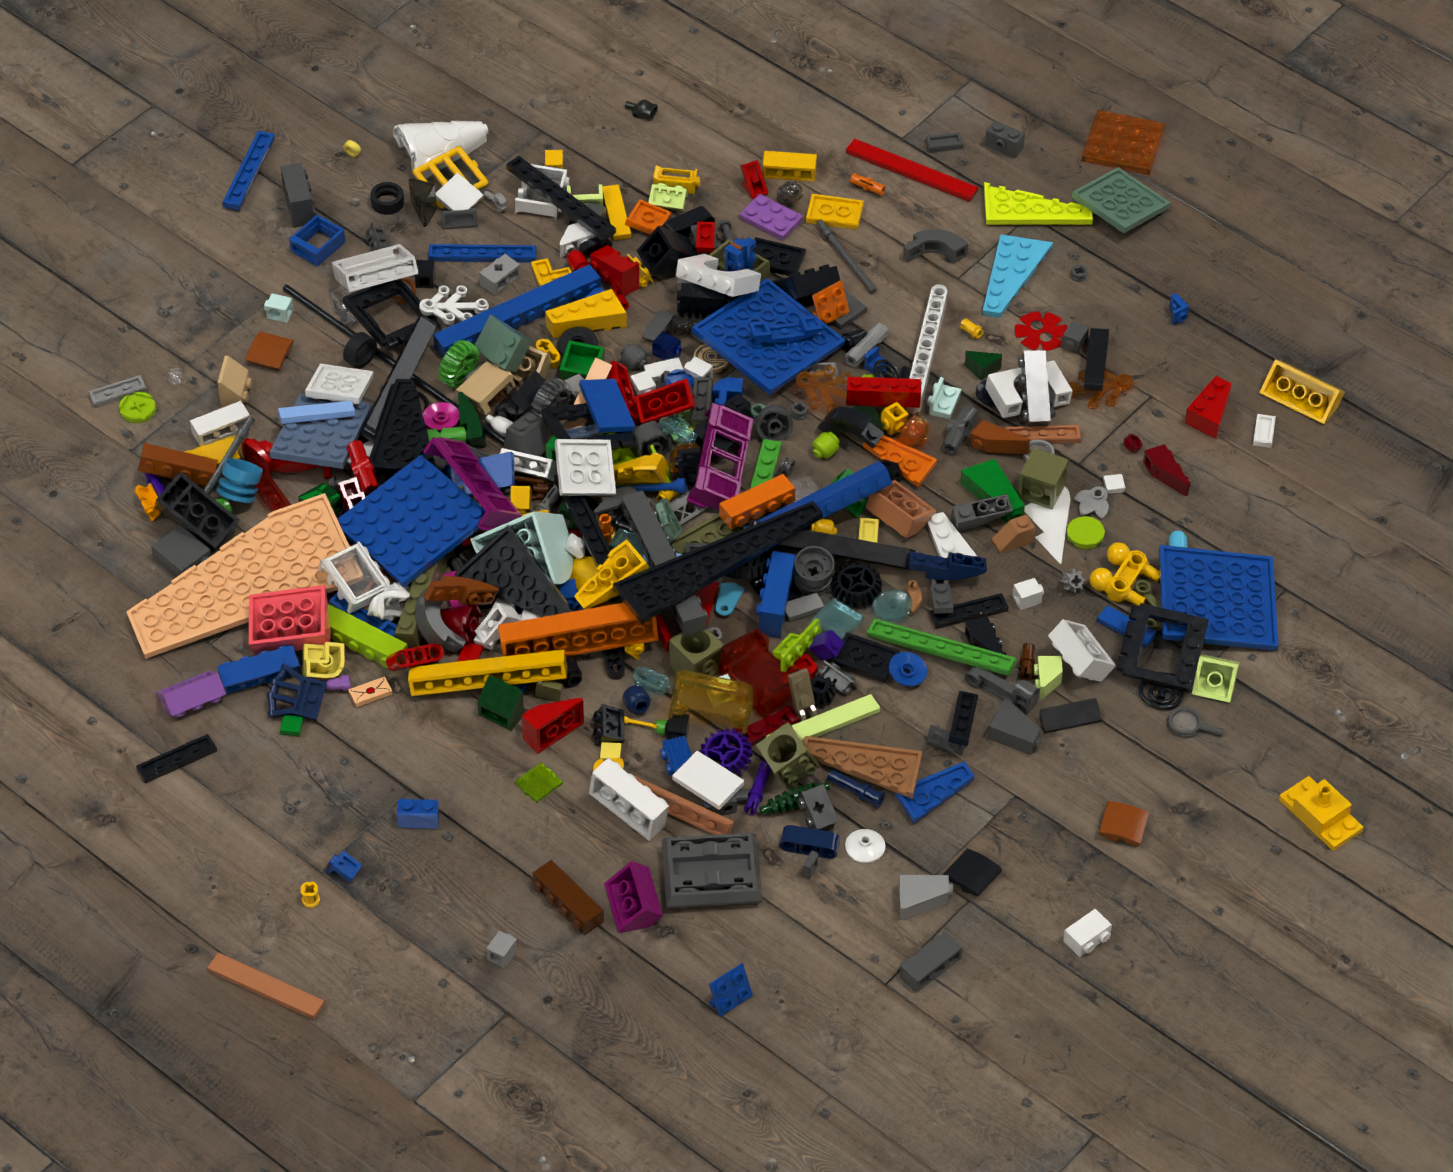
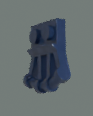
[266,663,327,721]

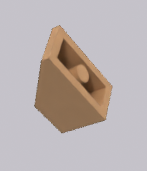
[992,514,1035,554]

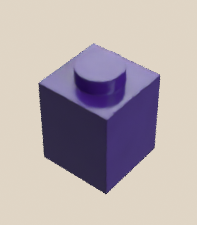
[809,630,844,661]

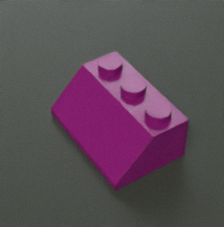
[604,861,663,933]

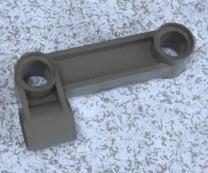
[965,666,1040,715]

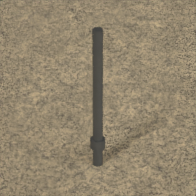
[817,220,877,294]
[204,416,255,495]

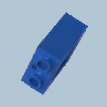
[289,215,345,267]

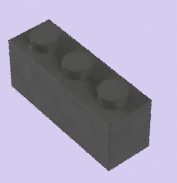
[900,932,963,993]

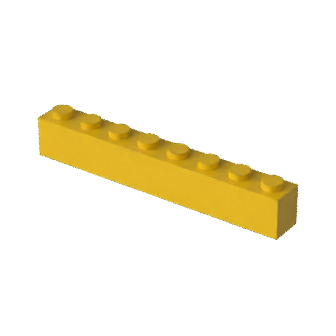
[408,650,567,696]

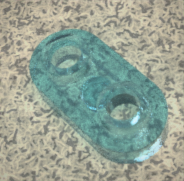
[633,667,670,694]

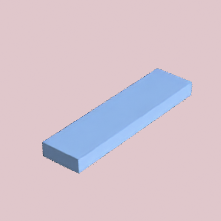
[278,401,355,424]

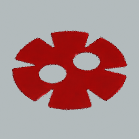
[1015,311,1068,351]

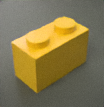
[510,486,532,514]

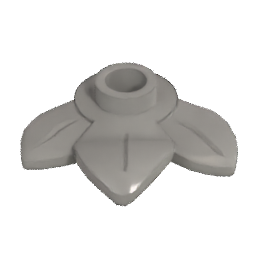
[1074,486,1109,519]

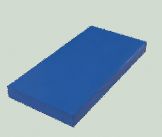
[579,379,635,433]
[442,451,515,497]

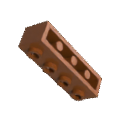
[138,443,218,487]

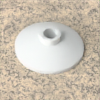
[845,829,885,863]

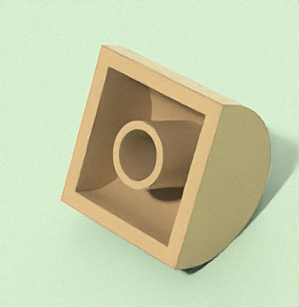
[504,346,551,381]

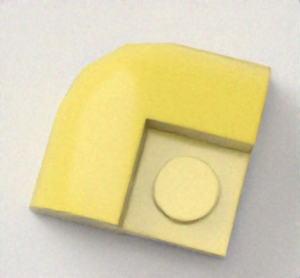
[301,642,345,681]

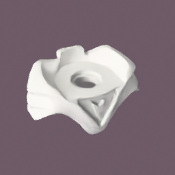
[367,582,410,621]

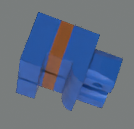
[724,237,757,272]

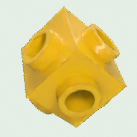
[879,402,909,436]

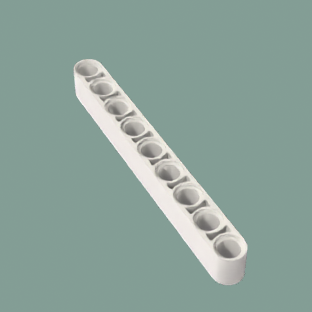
[905,285,947,414]

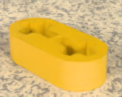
[536,339,561,369]

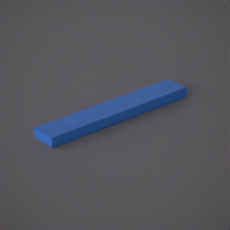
[428,244,536,263]

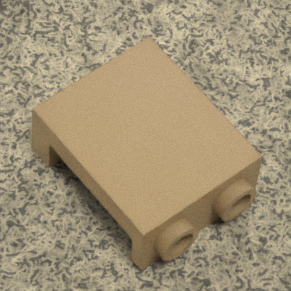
[456,361,516,415]

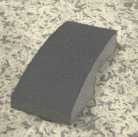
[642,310,676,344]

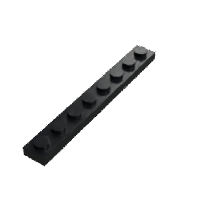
[506,156,616,241]

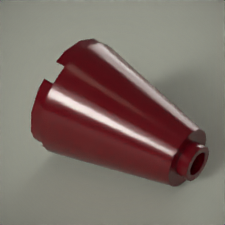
[440,605,482,643]

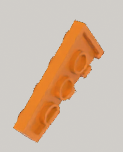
[863,435,937,488]

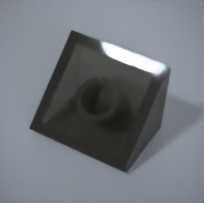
[409,178,437,227]

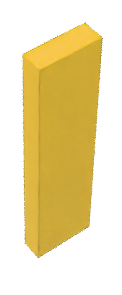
[602,184,631,240]

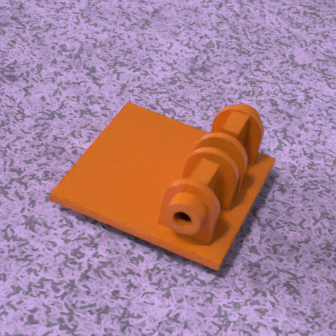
[812,280,850,324]

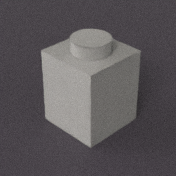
[486,931,518,968]

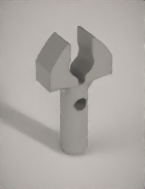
[484,191,508,212]

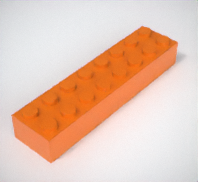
[498,602,658,657]

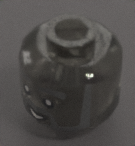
[776,181,803,207]

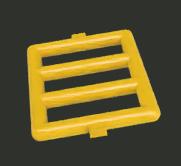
[412,146,489,209]

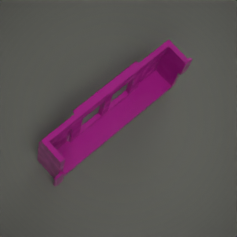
[687,403,753,511]
[423,437,522,531]

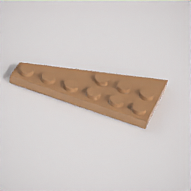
[804,736,923,799]

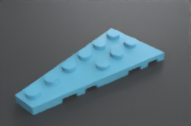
[982,234,1053,318]

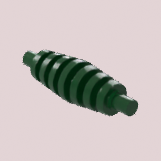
[759,782,830,815]

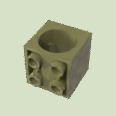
[1018,448,1069,510]
[669,628,724,688]
[756,722,820,789]

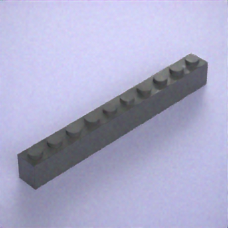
[621,491,708,635]

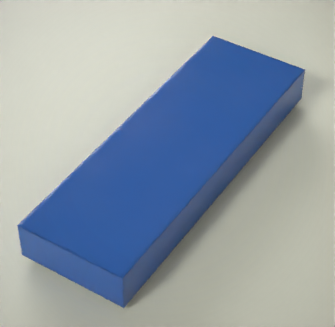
[1097,605,1157,648]

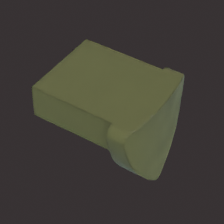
[535,681,563,702]

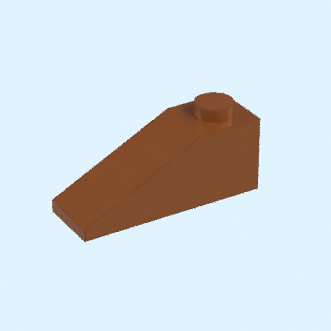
[970,420,1031,454]

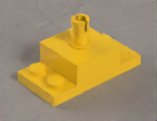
[1279,776,1364,851]

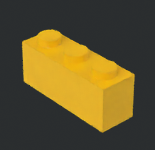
[762,151,817,182]

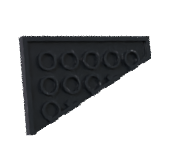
[369,378,437,473]
[455,525,574,617]

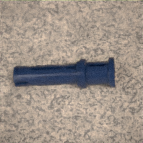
[827,769,885,809]

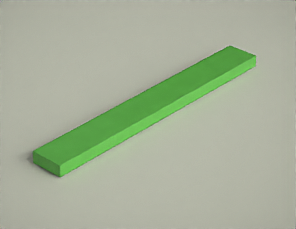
[867,619,1017,676]

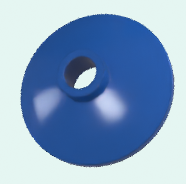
[889,652,927,687]

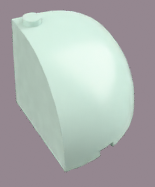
[470,512,573,586]

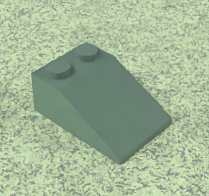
[475,315,533,372]

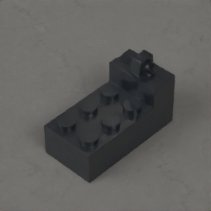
[154,471,239,552]

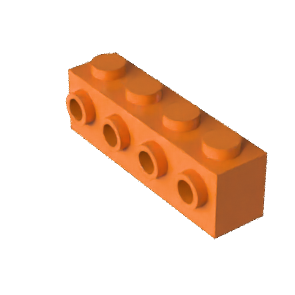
[719,474,795,530]

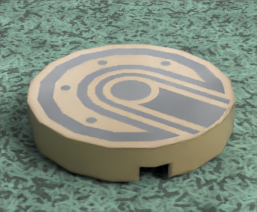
[693,344,729,374]

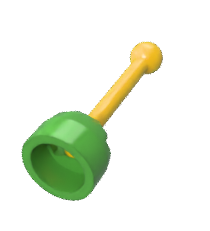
[624,716,668,736]

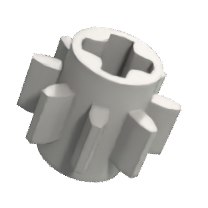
[1060,568,1086,593]

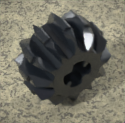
[810,675,836,708]

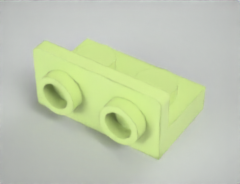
[648,183,688,211]

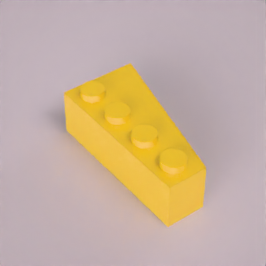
[545,289,627,338]

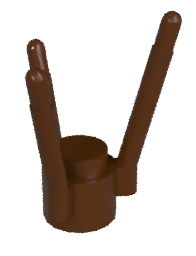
[515,476,548,500]

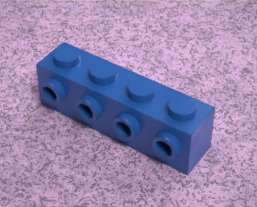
[217,645,300,694]

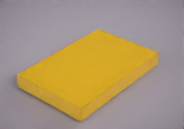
[806,194,864,230]

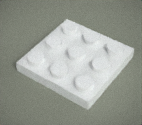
[305,363,374,405]
[554,439,616,496]

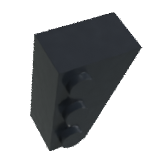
[774,264,840,299]

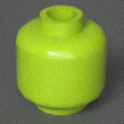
[812,432,840,459]

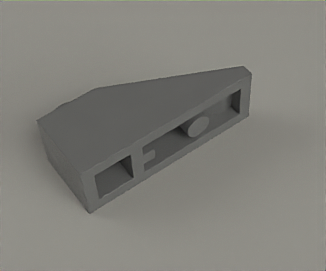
[593,485,638,525]

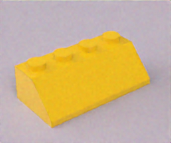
[1259,360,1345,424]

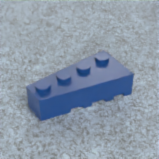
[756,551,795,638]

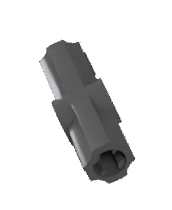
[942,405,978,454]

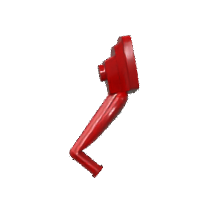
[241,437,333,480]

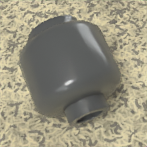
[620,343,647,370]

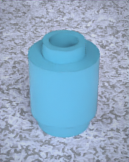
[1168,531,1188,548]

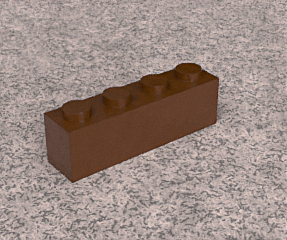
[532,860,604,935]

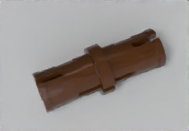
[1019,643,1035,681]

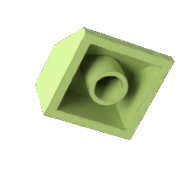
[1192,654,1240,703]

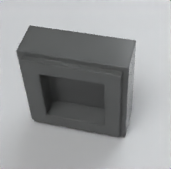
[802,851,819,879]

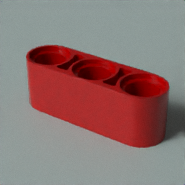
[386,644,444,671]

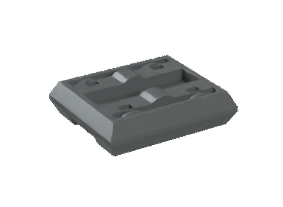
[662,833,763,909]

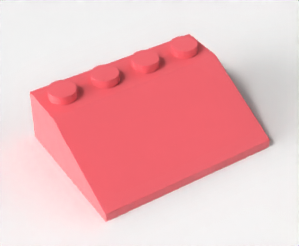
[249,585,330,656]

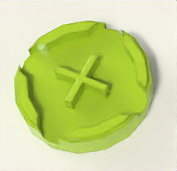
[119,392,157,423]
[1067,516,1105,549]

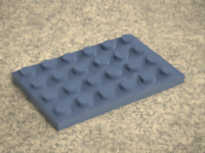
[270,393,372,469]

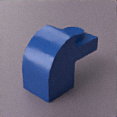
[712,378,743,406]

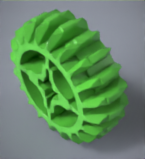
[438,340,480,389]

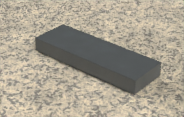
[690,377,713,425]

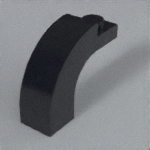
[817,407,884,449]

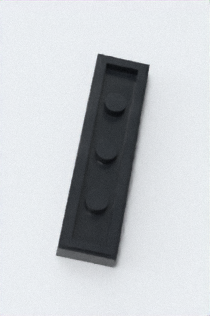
[929,593,1009,629]
[948,691,978,746]
[136,734,217,784]

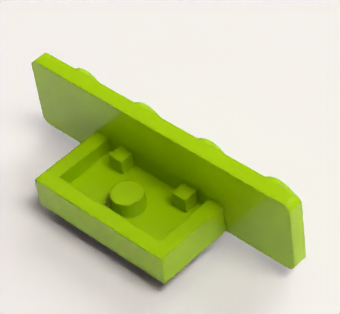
[773,619,822,672]

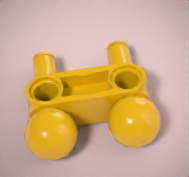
[1089,542,1160,606]

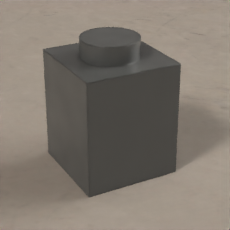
[1062,321,1089,354]

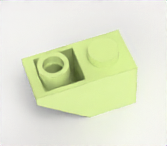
[1034,656,1063,699]

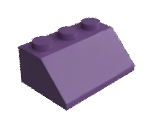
[156,670,226,718]

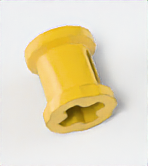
[301,882,320,908]

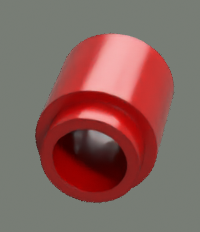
[567,250,589,271]

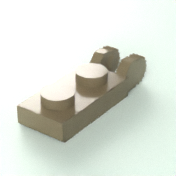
[788,668,817,722]

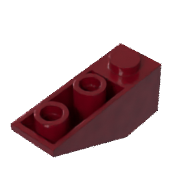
[1143,444,1191,496]

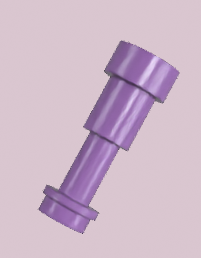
[326,675,351,691]

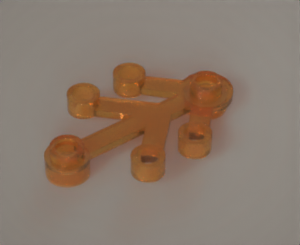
[796,365,859,414]
[1068,369,1134,409]

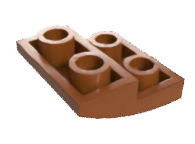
[245,331,294,371]
[1098,801,1149,847]

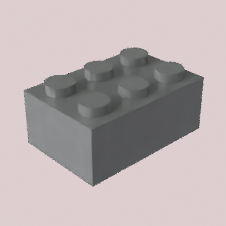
[280,163,316,228]

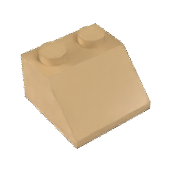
[217,356,252,408]

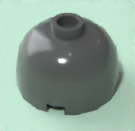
[756,405,793,441]

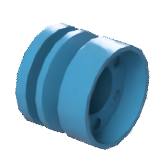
[216,458,263,503]

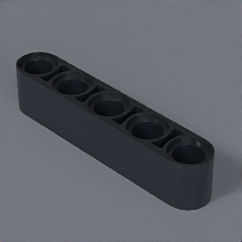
[1084,328,1109,391]

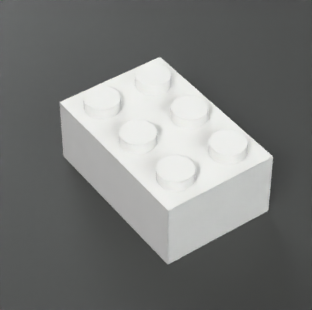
[1048,619,1116,682]

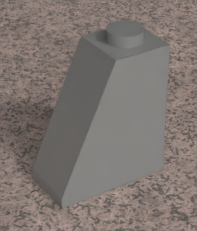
[899,875,953,920]

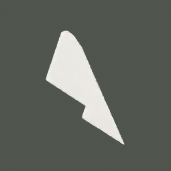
[1024,487,1071,564]

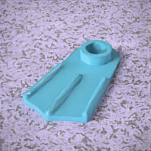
[716,582,744,616]

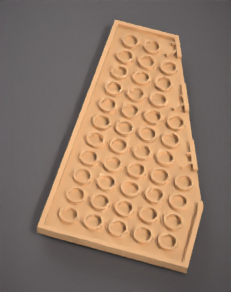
[127,493,364,659]

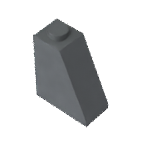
[988,698,1042,755]

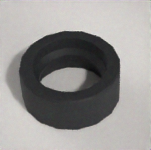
[370,182,404,215]
[343,332,377,369]

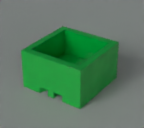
[559,340,605,380]

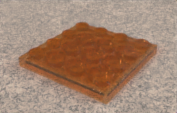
[1082,110,1165,175]

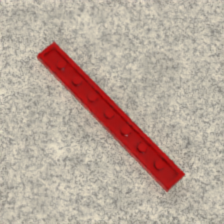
[846,138,978,202]

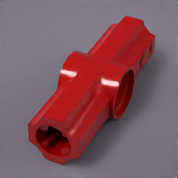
[346,440,379,495]

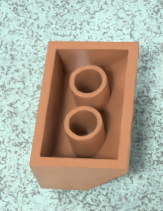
[865,480,936,538]

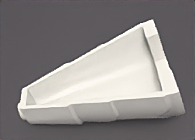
[393,121,488,182]

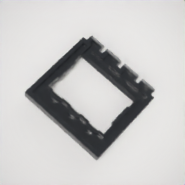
[341,278,438,350]
[541,403,636,450]
[1116,603,1209,692]

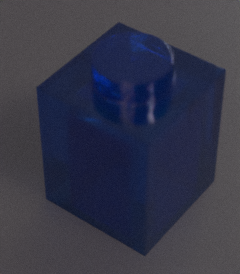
[652,331,682,361]

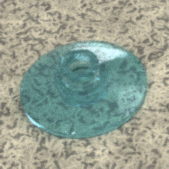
[873,590,912,621]

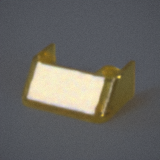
[668,670,753,734]

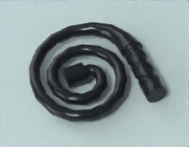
[873,359,909,379]
[1139,672,1183,709]

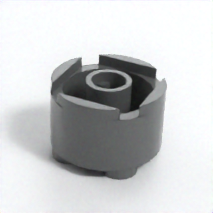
[631,421,672,458]

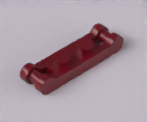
[735,706,801,748]

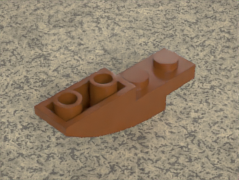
[424,576,499,605]

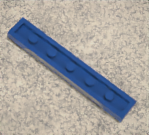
[222,131,275,210]

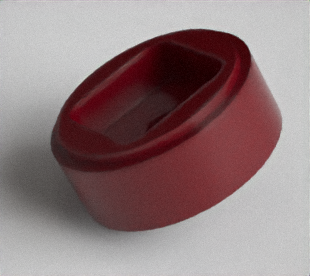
[1124,434,1142,453]

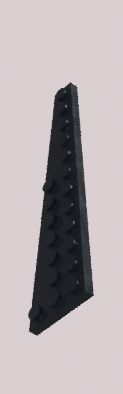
[613,501,823,624]

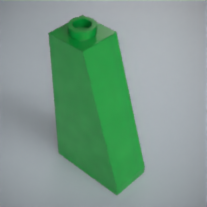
[960,459,1025,523]

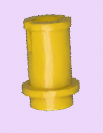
[960,318,984,339]
[657,490,681,503]

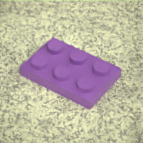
[739,194,803,241]

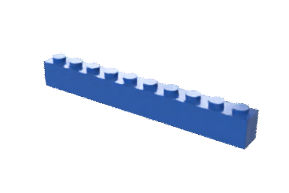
[433,264,601,357]

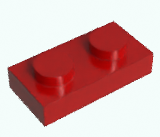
[696,222,715,253]

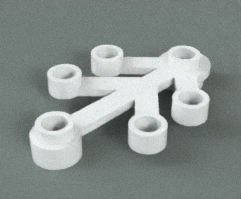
[419,285,489,325]

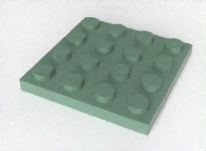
[1071,167,1171,233]

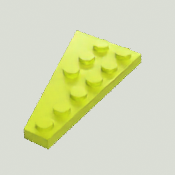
[984,182,1093,225]

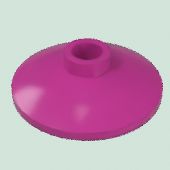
[423,402,459,431]

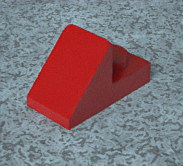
[740,160,768,199]

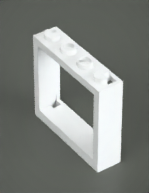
[331,244,419,292]

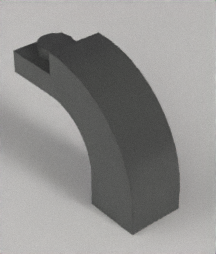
[903,229,968,264]
[415,588,466,654]

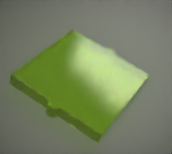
[515,763,563,803]

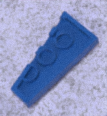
[895,761,974,824]

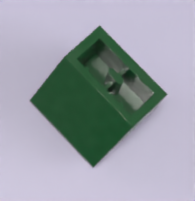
[478,675,524,731]

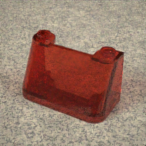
[718,628,801,718]

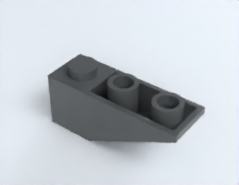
[951,494,1013,532]

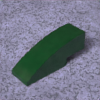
[458,391,487,447]

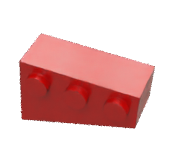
[590,245,639,296]
[1185,376,1232,440]

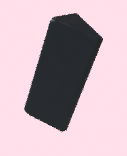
[1039,698,1102,733]

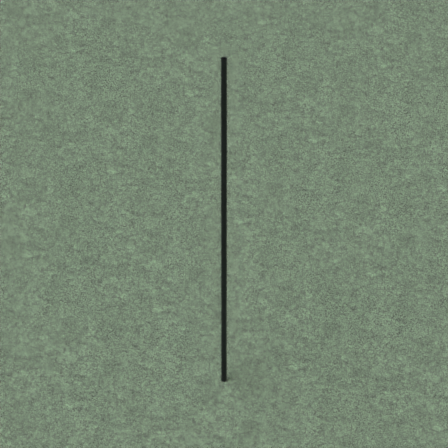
[283,284,637,540]

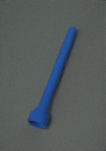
[615,478,687,493]

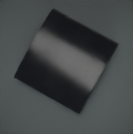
[943,848,1002,896]

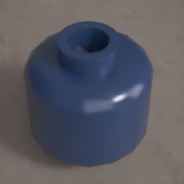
[622,685,651,714]

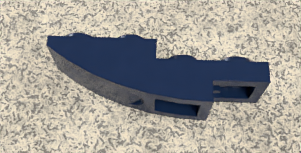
[908,552,987,580]

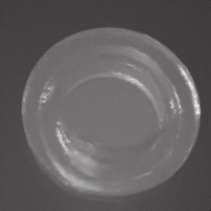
[166,368,185,384]

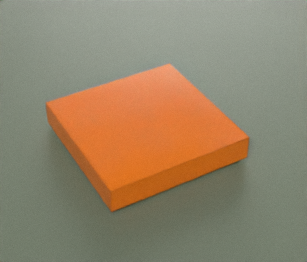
[625,199,672,235]

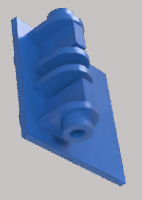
[709,963,753,1017]

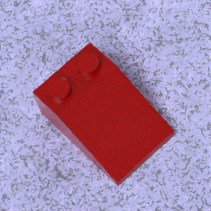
[522,697,584,754]

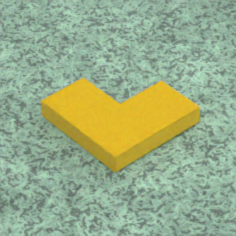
[531,258,572,287]

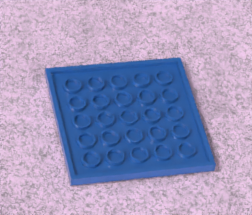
[691,278,846,395]
[337,455,486,587]
[1159,545,1278,651]

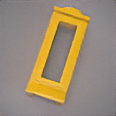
[653,165,700,194]

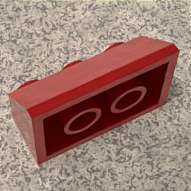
[635,378,697,425]

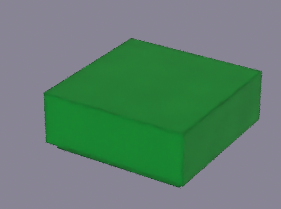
[280,715,304,737]

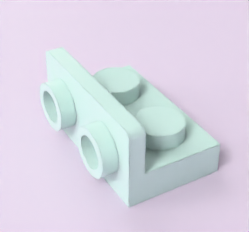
[927,377,961,420]

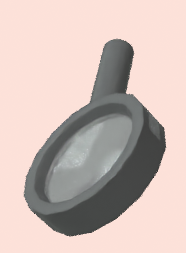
[1168,707,1224,738]

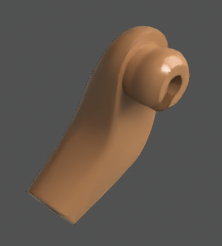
[905,580,922,616]

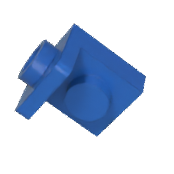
[1169,293,1189,325]
[864,346,889,377]
[327,850,362,882]

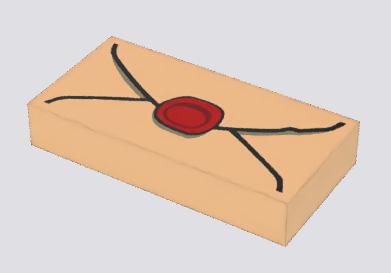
[348,677,392,708]

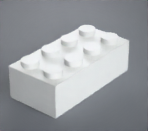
[589,758,669,841]

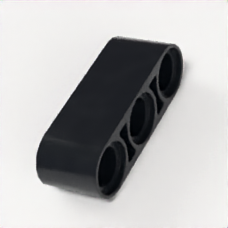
[662,206,715,237]

